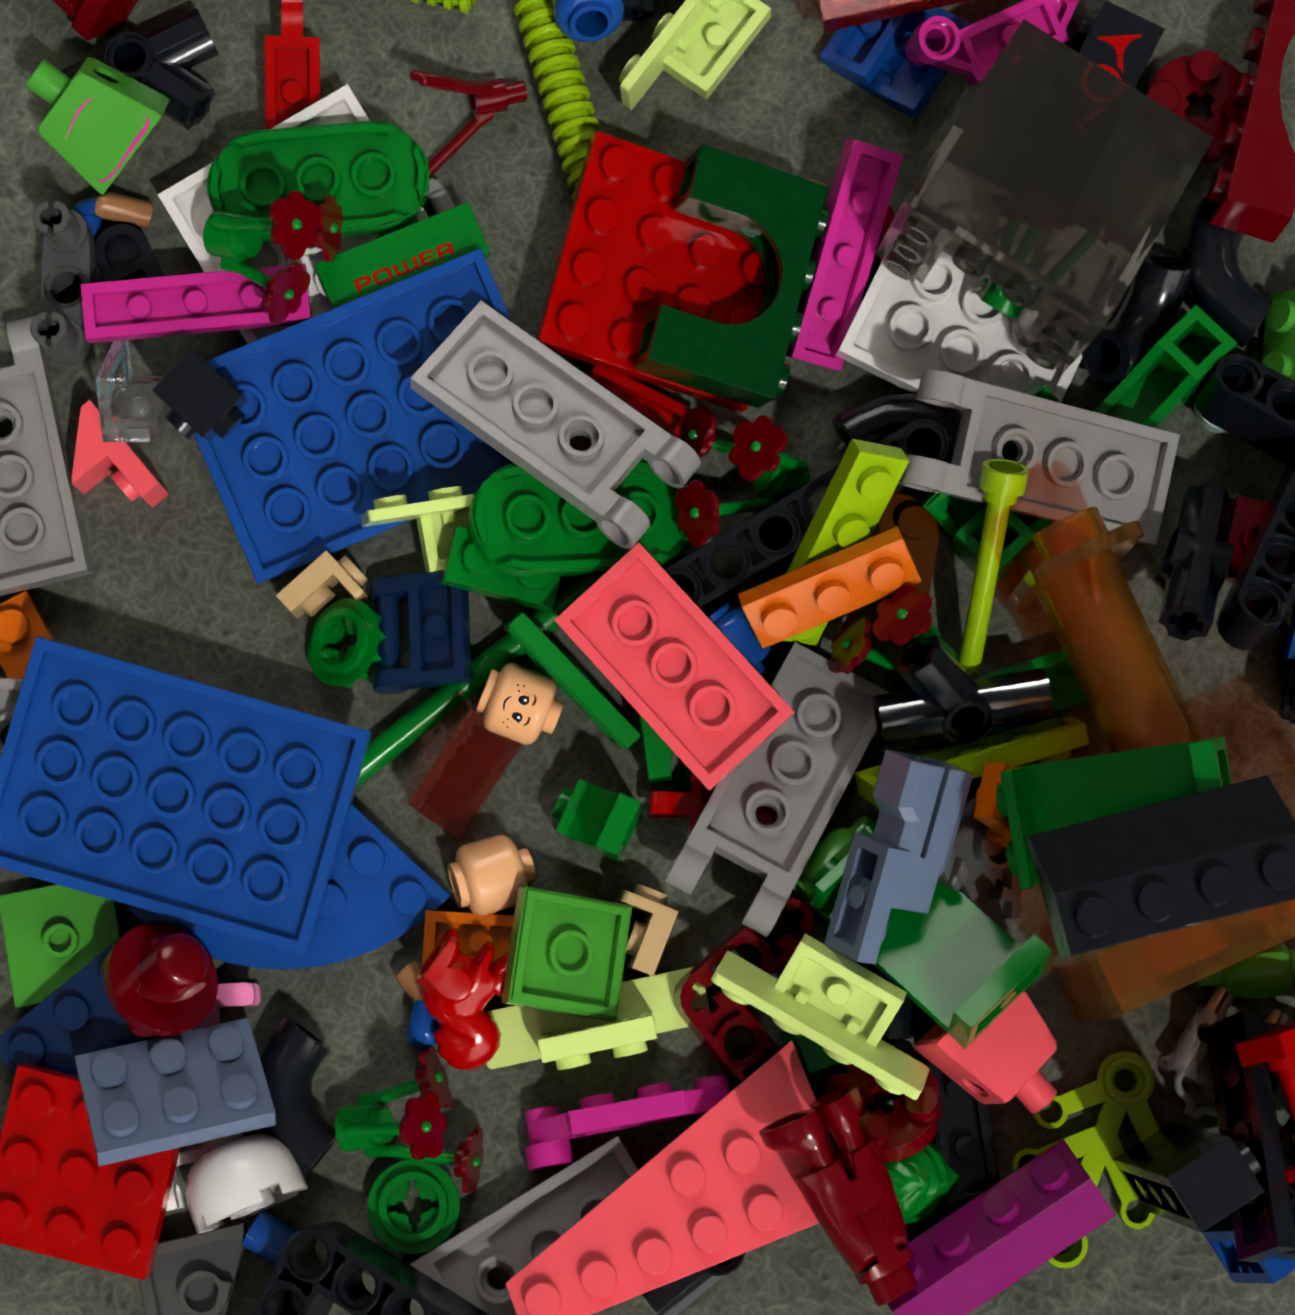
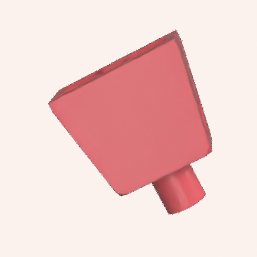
[913,991,1057,1114]

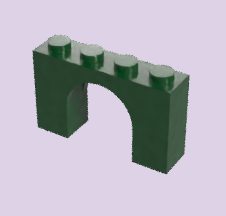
[633,144,829,408]

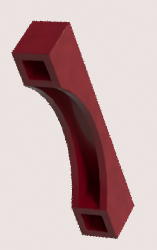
[1207,0,1295,243]

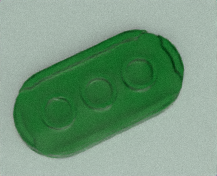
[207,121,430,244]
[468,459,688,578]

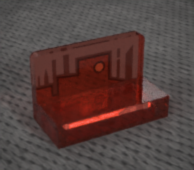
[407,709,522,840]

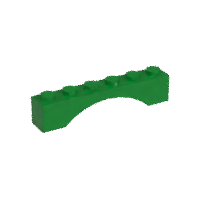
[951,305,1237,584]

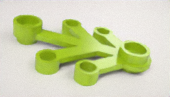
[1010,1051,1159,1268]

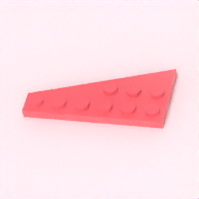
[505,1040,836,1315]

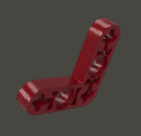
[673,897,815,1086]

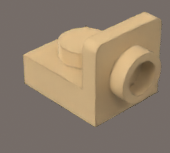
[276,550,369,619]
[616,884,678,976]

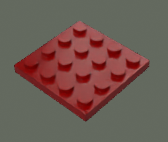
[536,131,765,412]

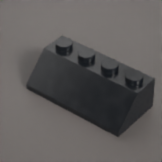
[1027,775,1295,957]

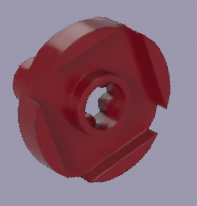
[1143,50,1241,164]
[825,1046,943,1162]

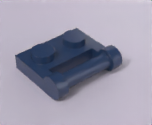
[370,570,472,694]

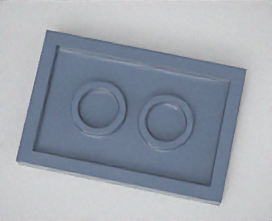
[74,1018,276,1167]

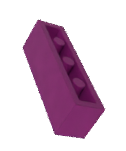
[887,1139,1116,1315]

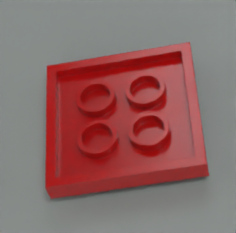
[0,1063,181,1280]

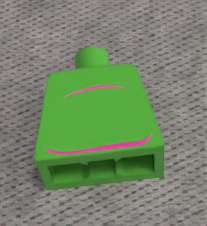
[24,57,170,195]

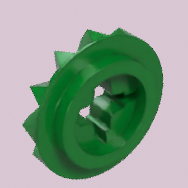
[307,598,387,688]
[367,1159,461,1254]

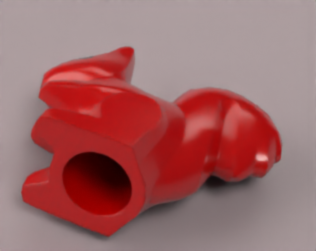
[416,928,528,1070]

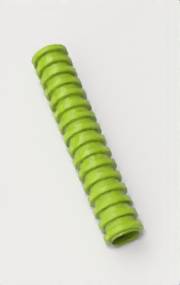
[513,0,600,201]

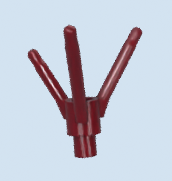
[410,70,527,177]

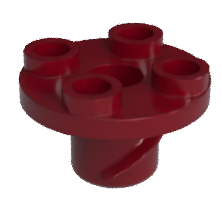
[101,923,218,1037]

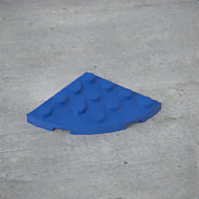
[127,802,452,969]

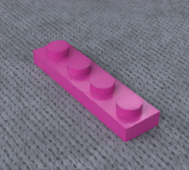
[786,139,904,371]
[80,264,312,344]

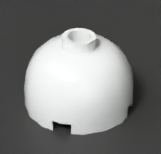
[185,1133,308,1233]

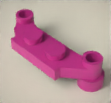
[905,0,1079,87]
[524,1074,731,1171]

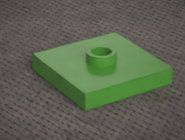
[0,884,123,1009]
[501,886,632,1021]

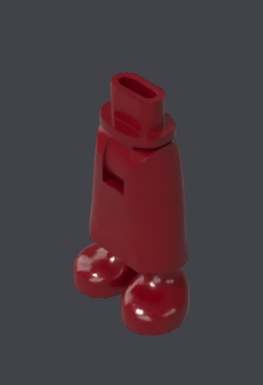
[759,1084,918,1306]

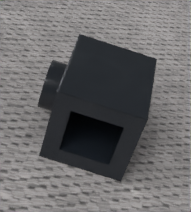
[152,349,248,441]

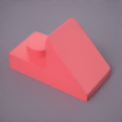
[71,399,169,508]

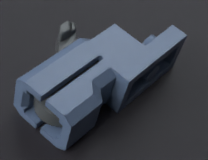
[824,750,974,965]

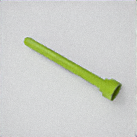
[958,459,1029,678]

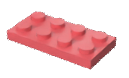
[554,542,795,791]

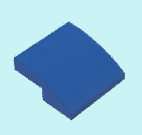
[819,0,971,120]

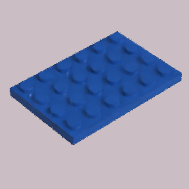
[195,248,513,584]
[0,636,372,955]

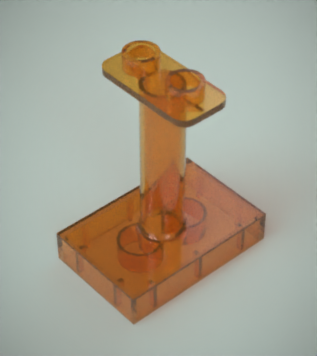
[1005,507,1295,1020]

